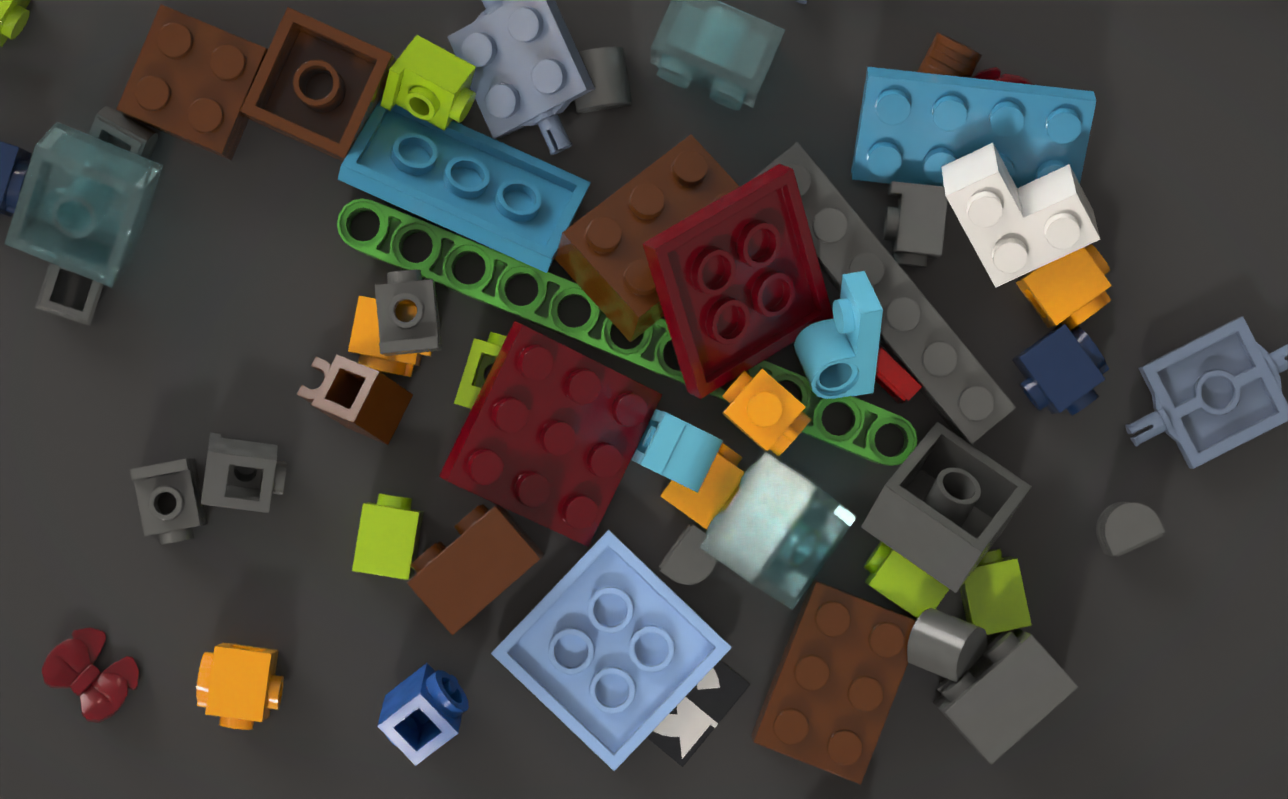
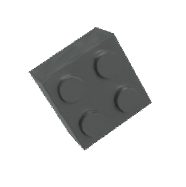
[861,422,1032,593]
[933,629,1078,765]

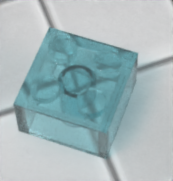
[651,0,785,111]
[5,122,164,288]
[700,452,857,610]

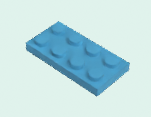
[851,67,1097,188]
[337,95,591,273]

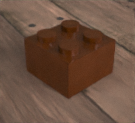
[116,4,268,161]
[240,7,396,161]
[407,504,545,636]

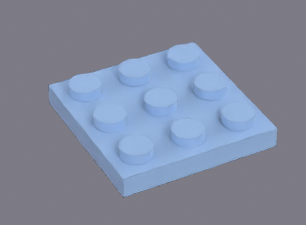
[491,530,732,771]

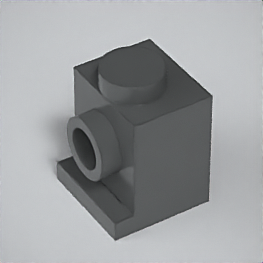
[883,181,948,268]
[375,270,442,356]
[201,432,287,513]
[130,458,207,545]

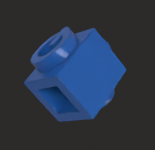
[377,663,469,766]

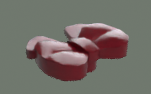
[41,627,139,723]

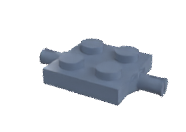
[447,0,595,155]
[1125,316,1288,469]

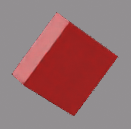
[875,347,922,404]

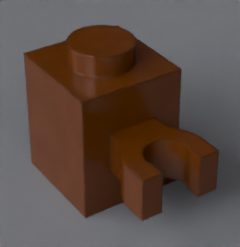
[297,354,413,445]

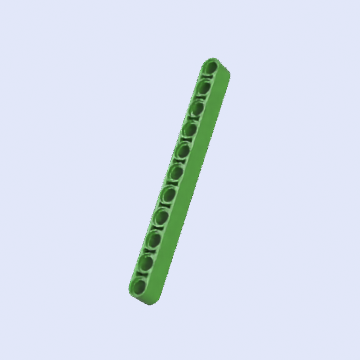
[337,198,918,466]

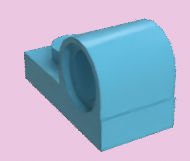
[794,271,883,399]
[631,409,723,492]

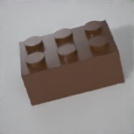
[555,134,740,342]
[751,579,917,785]

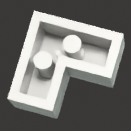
[941,143,1101,288]

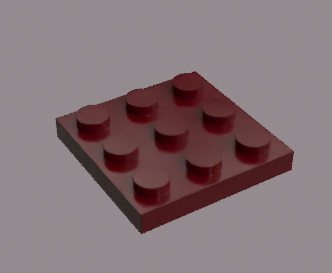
[642,164,833,399]
[439,321,663,547]

